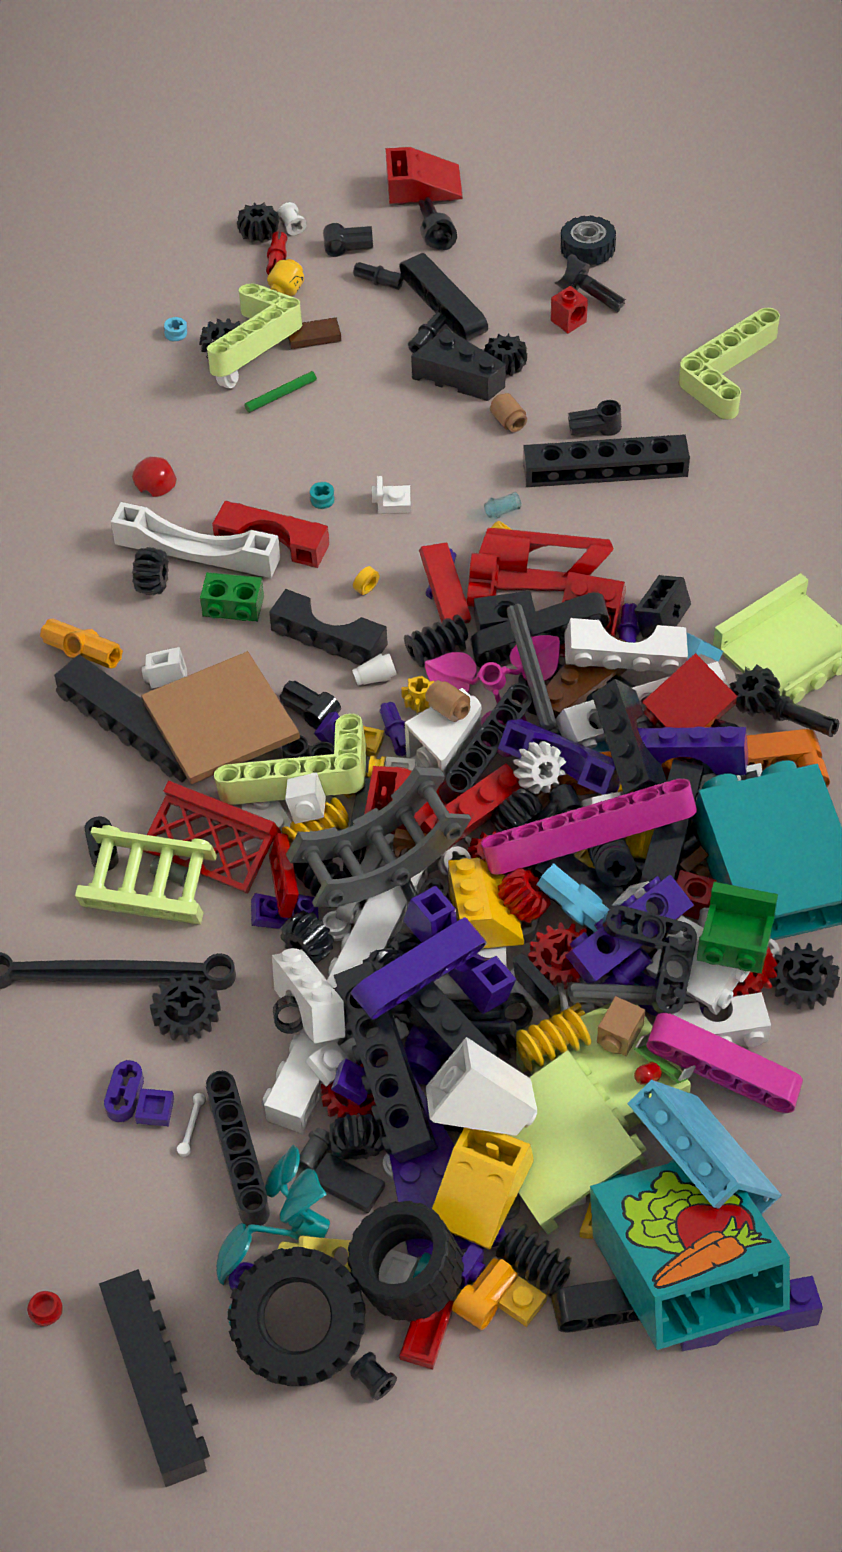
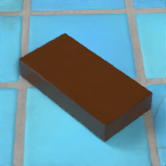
[288,317,342,349]

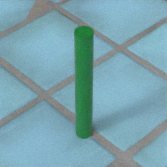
[244,371,317,413]

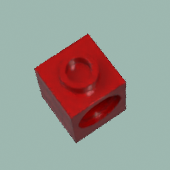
[551,286,588,334]
[676,870,717,920]

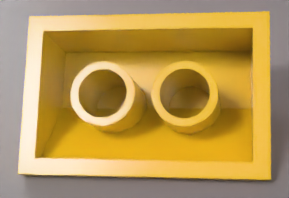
[448,858,524,948]

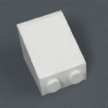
[405,688,482,785]
[426,1037,537,1136]

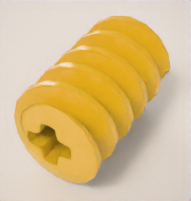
[282,797,349,846]
[516,1009,591,1071]

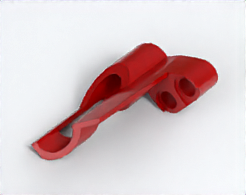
[467,527,614,607]

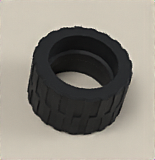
[347,1200,464,1322]

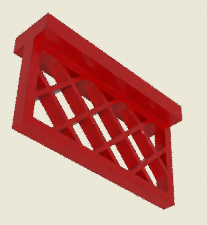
[143,780,282,894]

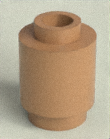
[490,393,527,432]
[425,680,471,722]

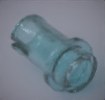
[484,492,521,519]

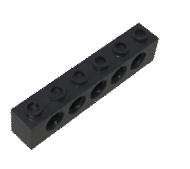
[523,434,690,487]
[333,961,438,1163]

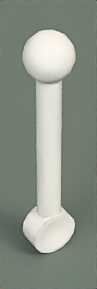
[177,1093,206,1157]

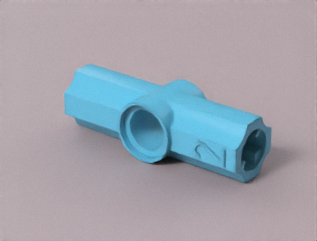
[536,864,628,944]

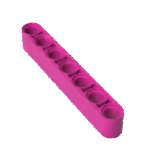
[481,779,697,874]

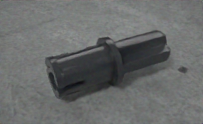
[353,262,404,290]
[408,312,447,353]

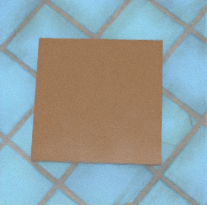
[141,651,300,785]

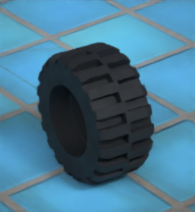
[227,1247,366,1386]

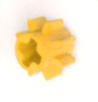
[401,676,434,713]

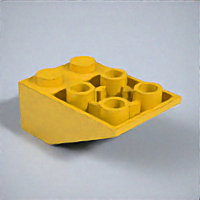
[432,1128,534,1250]

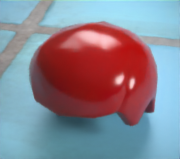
[132,456,177,497]

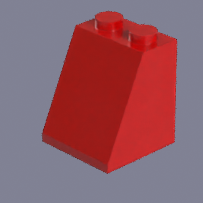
[642,653,738,728]

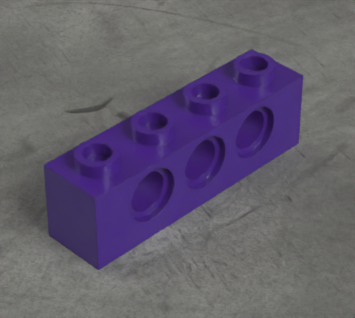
[565,875,694,983]

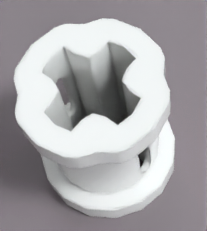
[277,202,307,236]
[438,846,471,876]

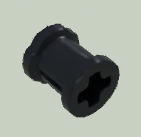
[350,1352,397,1400]

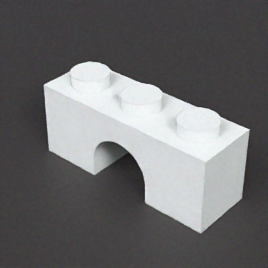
[667,992,771,1047]

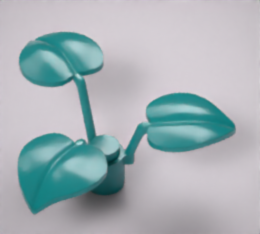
[216,1145,330,1285]

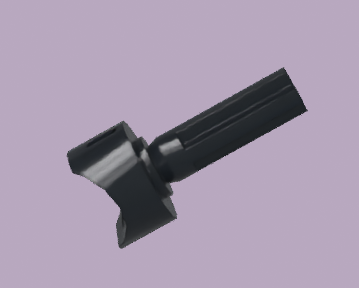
[418,197,457,250]
[554,254,626,312]

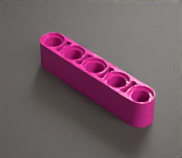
[646,1013,803,1113]

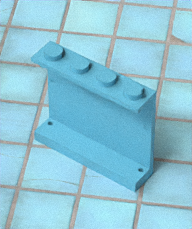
[627,1080,782,1214]

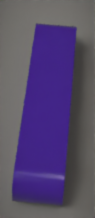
[350,917,487,1020]

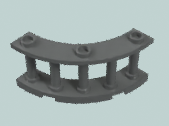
[286,767,472,907]

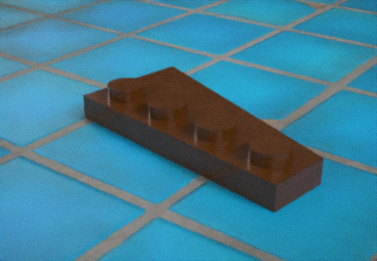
[534,634,629,719]

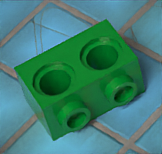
[200,572,264,622]

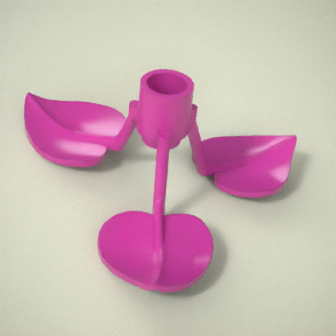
[425,635,560,758]

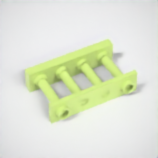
[75,825,217,925]

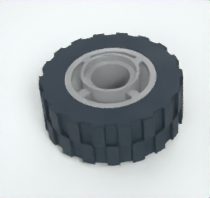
[561,215,616,266]

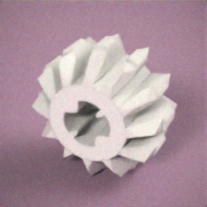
[513,741,566,794]

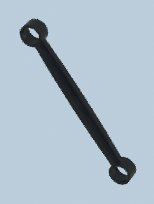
[0,952,236,990]
[273,992,533,1034]

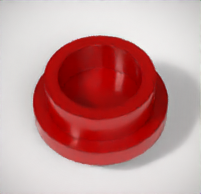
[27,1291,63,1326]

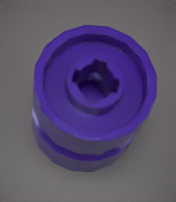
[404,1025,444,1085]

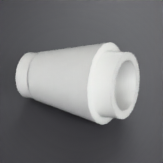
[352,653,397,686]

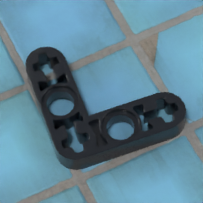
[603,905,697,1015]

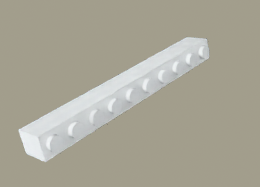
[262,850,428,1134]

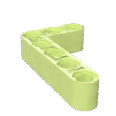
[207,284,302,377]
[679,307,780,420]
[214,713,366,805]

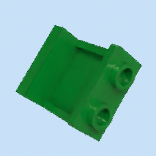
[697,882,778,974]

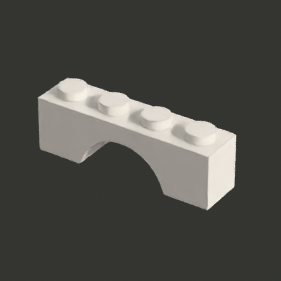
[565,618,688,674]
[272,948,345,1043]

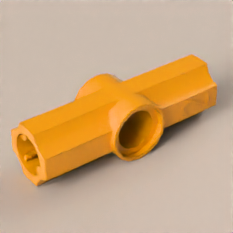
[40,618,123,669]

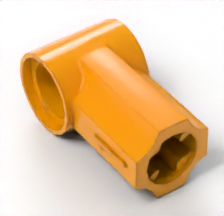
[452,1258,518,1330]

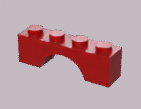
[212,501,329,568]

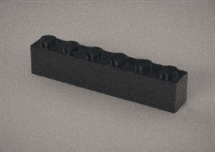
[54,654,187,783]
[99,1269,210,1487]

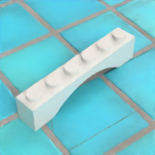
[111,502,280,578]

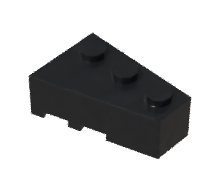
[411,328,506,401]

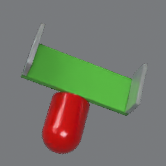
[634,1033,696,1085]

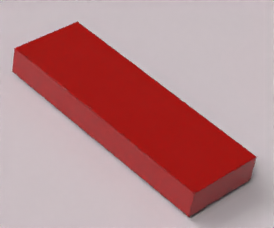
[419,542,472,623]
[269,833,299,918]

